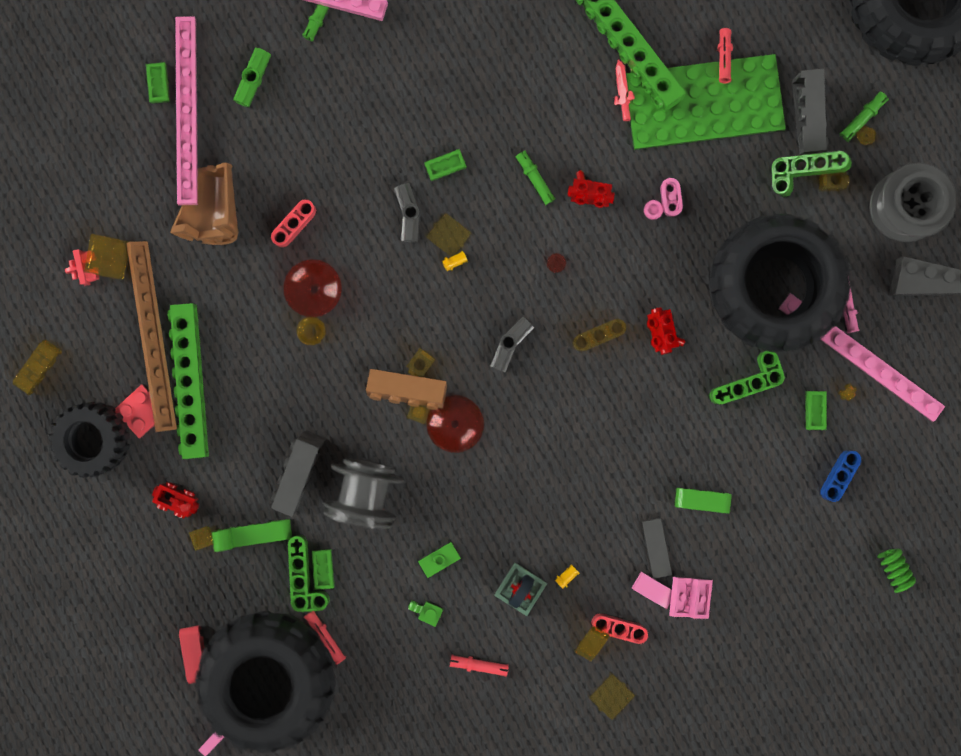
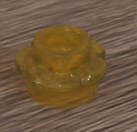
[857,126,876,145]
[838,384,857,401]

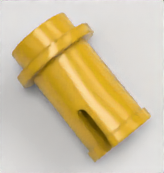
[442,251,468,271]
[555,564,580,589]

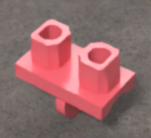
[65,249,100,286]

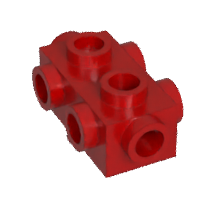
[567,171,615,208]
[647,307,685,355]
[152,482,200,519]

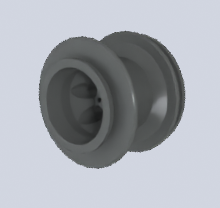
[869,163,957,242]
[323,458,404,529]

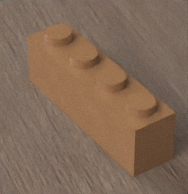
[366,369,447,410]

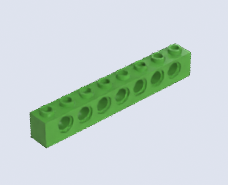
[576,0,686,112]
[168,303,209,459]

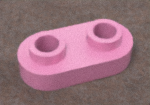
[660,178,683,217]

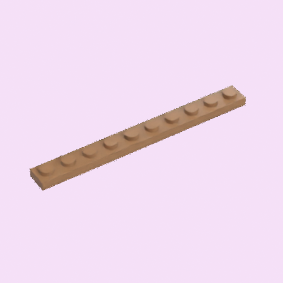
[127,241,177,432]

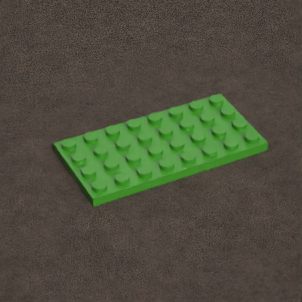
[626,54,786,150]

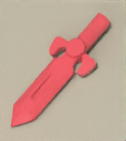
[614,59,635,121]

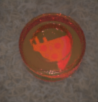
[547,253,566,273]

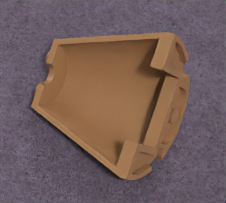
[171,163,238,245]

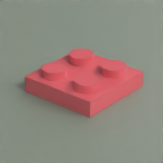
[115,384,155,438]

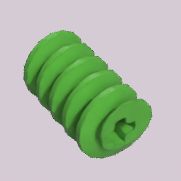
[877,549,916,593]

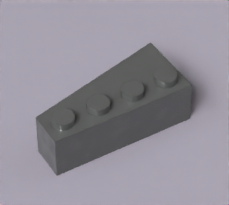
[792,69,829,155]
[889,257,961,296]
[271,430,326,517]

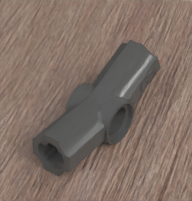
[394,183,420,243]
[490,316,534,372]

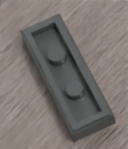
[642,518,672,579]

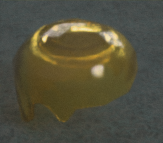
[296,316,326,345]

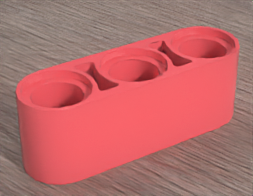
[271,200,316,248]
[592,614,648,644]
[179,625,205,684]

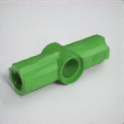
[233,48,271,108]

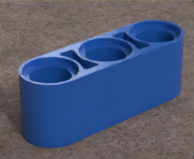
[821,450,861,502]

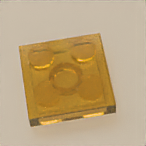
[84,234,128,280]

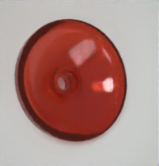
[284,259,342,317]
[427,395,484,453]

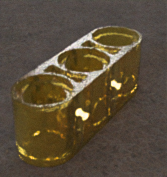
[572,319,626,352]
[13,339,62,395]

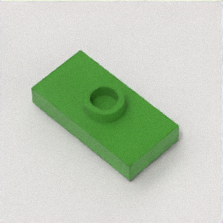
[146,62,170,103]
[424,149,467,181]
[806,391,827,430]
[418,542,461,578]
[312,549,335,590]

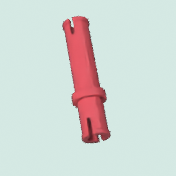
[718,28,733,84]
[304,611,346,665]
[450,654,509,677]

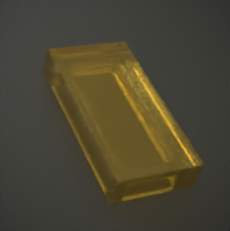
[575,625,609,661]

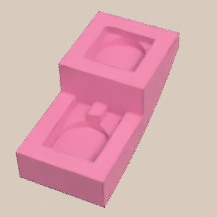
[632,572,672,609]

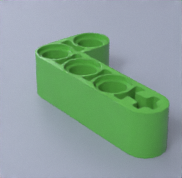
[772,151,852,197]
[709,351,785,404]
[212,519,292,552]
[288,534,330,612]

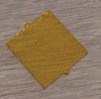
[426,213,471,257]
[589,674,635,720]

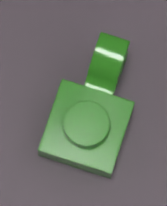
[408,600,443,627]

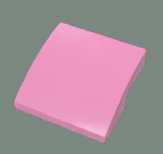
[669,577,713,619]

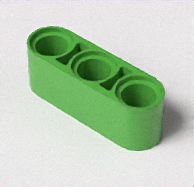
[674,487,732,513]

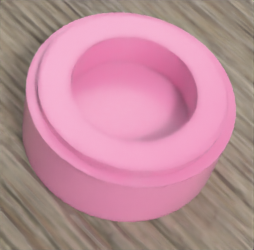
[644,200,663,220]

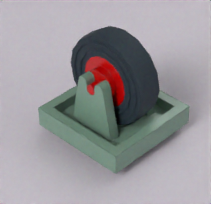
[494,562,547,616]

